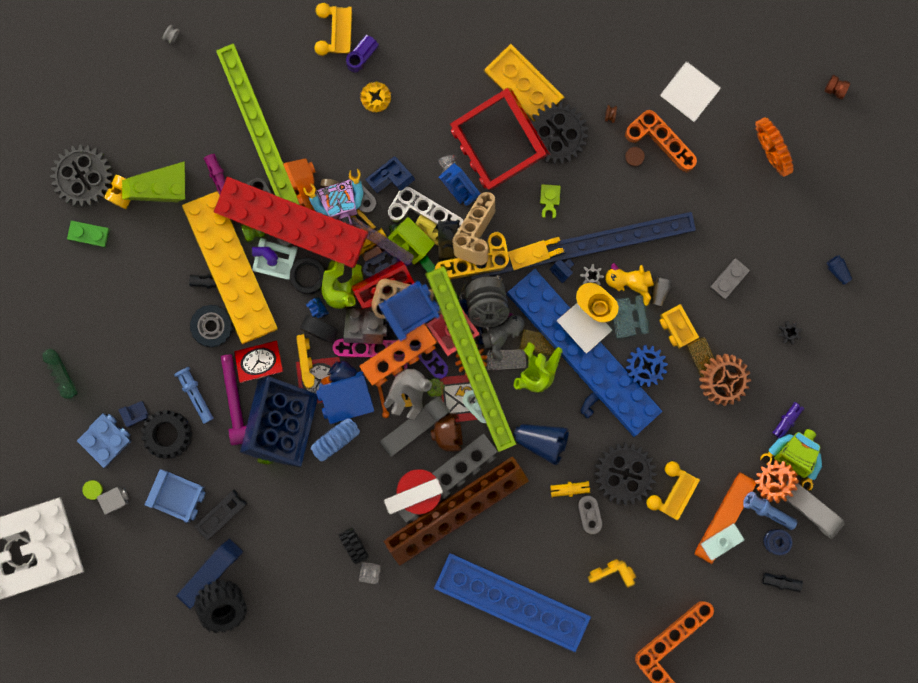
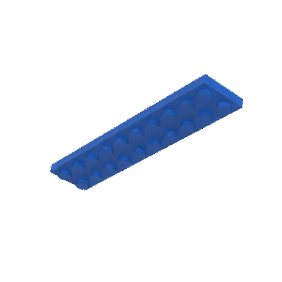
[506,269,663,437]

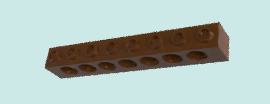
[384,456,529,566]

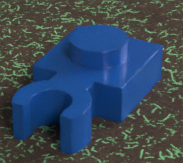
[306,297,329,318]

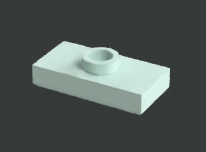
[701,523,744,561]

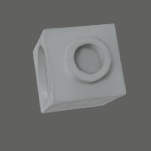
[97,487,129,514]

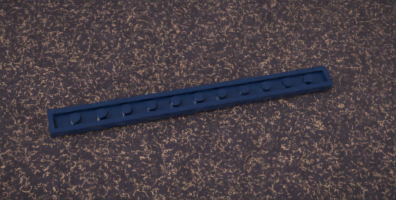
[471,212,696,280]

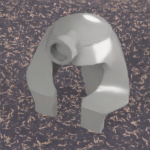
[384,369,432,420]

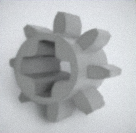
[580,264,604,286]

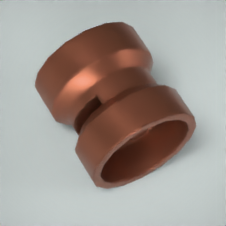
[824,75,850,100]

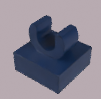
[549,258,574,283]

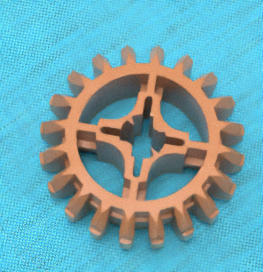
[699,354,751,406]

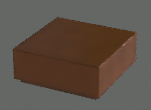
[362,246,384,261]

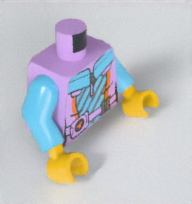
[303,169,364,225]

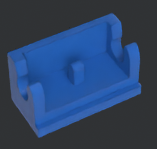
[439,163,481,206]

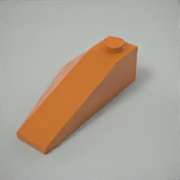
[283,158,316,211]

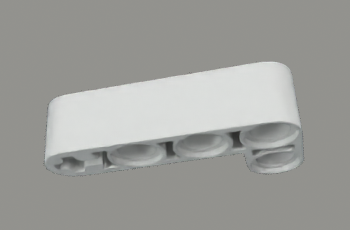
[388,187,463,231]

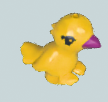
[605,263,654,306]

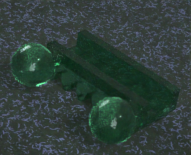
[42,349,78,399]

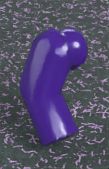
[252,247,278,266]

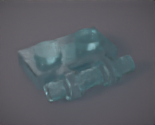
[613,295,649,339]

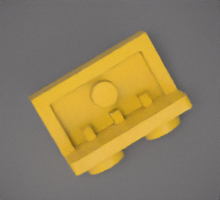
[659,304,699,349]

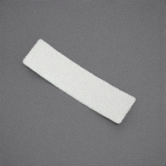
[384,479,442,514]

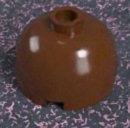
[431,413,463,451]

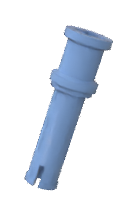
[174,367,214,424]
[743,492,797,530]

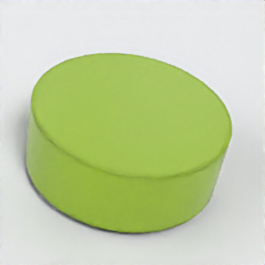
[83,480,103,500]

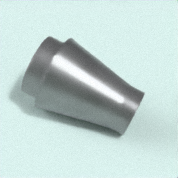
[652,277,672,306]

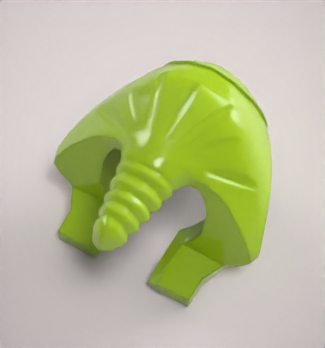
[322,260,363,309]
[514,342,562,393]

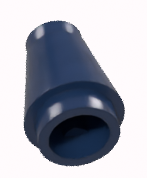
[826,255,852,285]

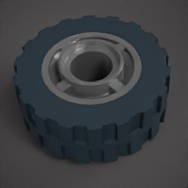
[190,305,233,347]

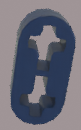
[363,251,397,277]

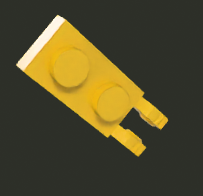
[508,237,564,271]
[296,334,315,388]

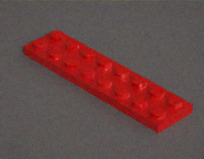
[214,177,368,268]

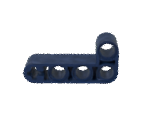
[176,538,244,609]

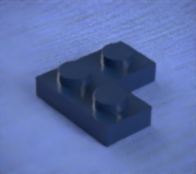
[365,156,415,193]

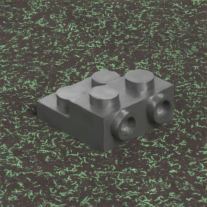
[344,305,388,344]

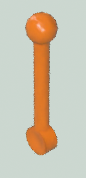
[376,385,390,418]

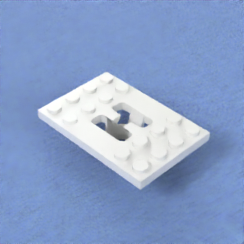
[0,498,84,599]

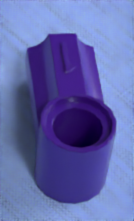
[346,34,379,72]

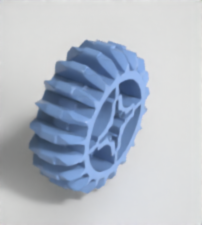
[311,418,360,461]

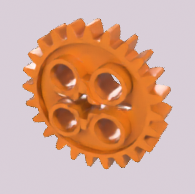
[755,117,794,177]

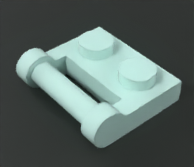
[252,238,298,280]

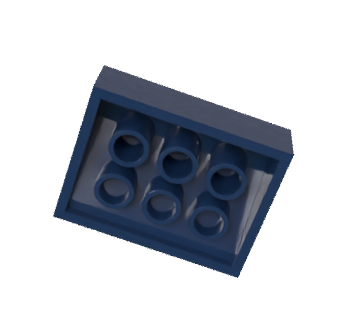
[240,376,318,467]

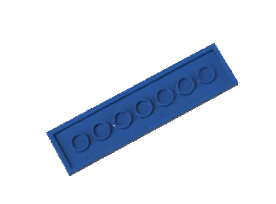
[434,553,591,652]

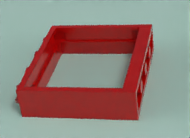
[450,88,550,190]

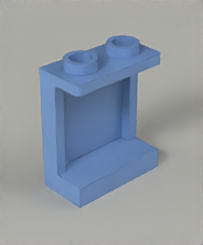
[145,469,206,523]

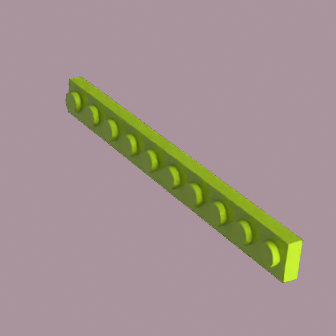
[216,44,300,205]
[426,266,516,452]

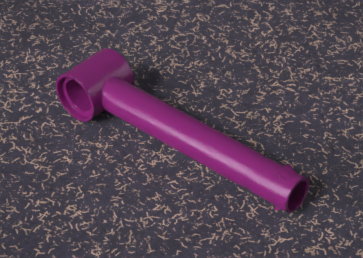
[221,354,246,446]

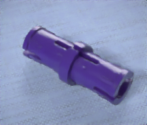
[772,402,804,438]

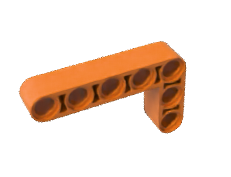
[635,601,714,683]

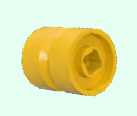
[104,174,131,209]

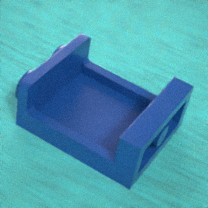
[378,281,440,341]
[316,371,374,424]

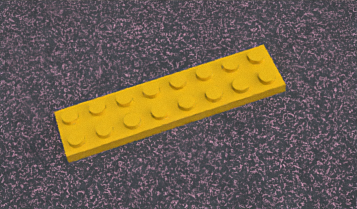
[182,191,278,344]

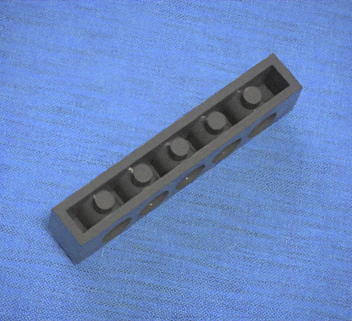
[397,433,498,523]

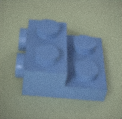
[77,413,132,468]

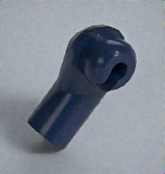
[580,392,599,418]

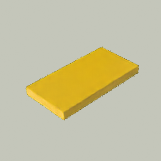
[484,44,564,121]

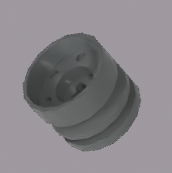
[465,276,509,328]

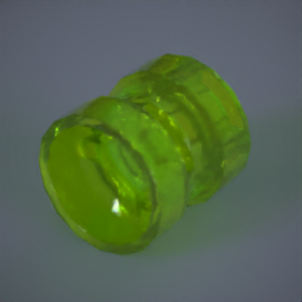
[241,224,265,242]

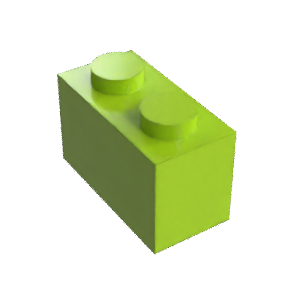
[387,217,435,265]

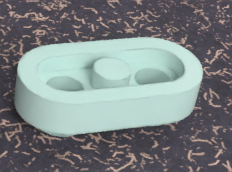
[463,390,486,423]

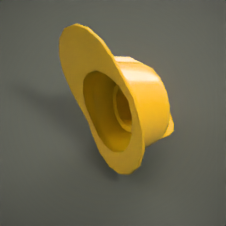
[576,283,619,323]

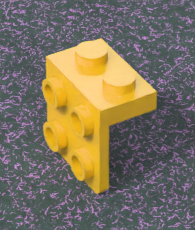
[588,559,636,587]

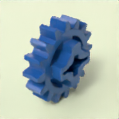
[626,345,668,387]

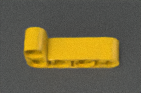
[434,232,509,280]

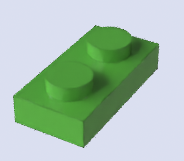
[67,221,110,248]

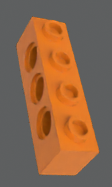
[359,324,437,387]

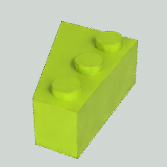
[122,161,185,202]

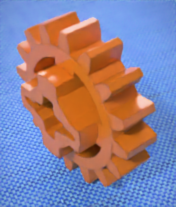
[755,460,799,503]

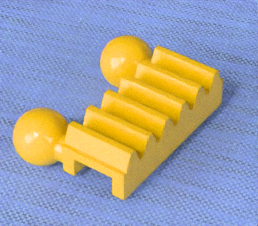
[314,3,352,56]
[646,461,700,520]

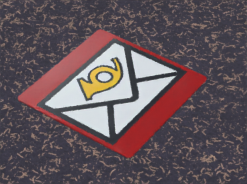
[440,375,483,422]

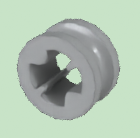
[162,25,180,44]

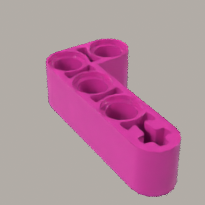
[333,339,408,377]

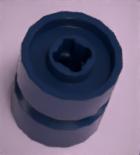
[763,529,792,555]

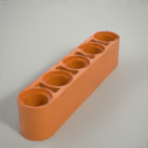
[694,472,756,564]

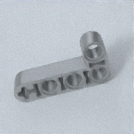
[776,477,845,539]

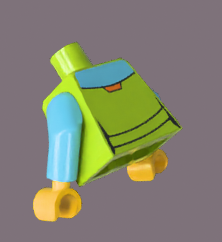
[760,429,822,491]

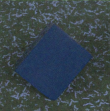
[119,401,149,428]

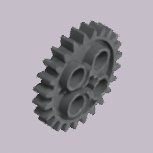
[50,145,113,207]

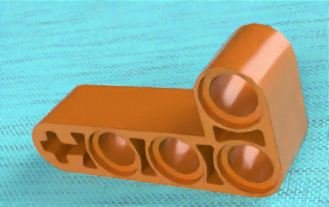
[625,110,697,172]

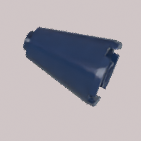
[513,424,569,466]

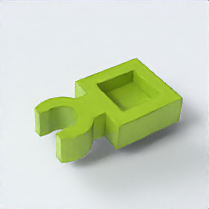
[540,185,561,219]

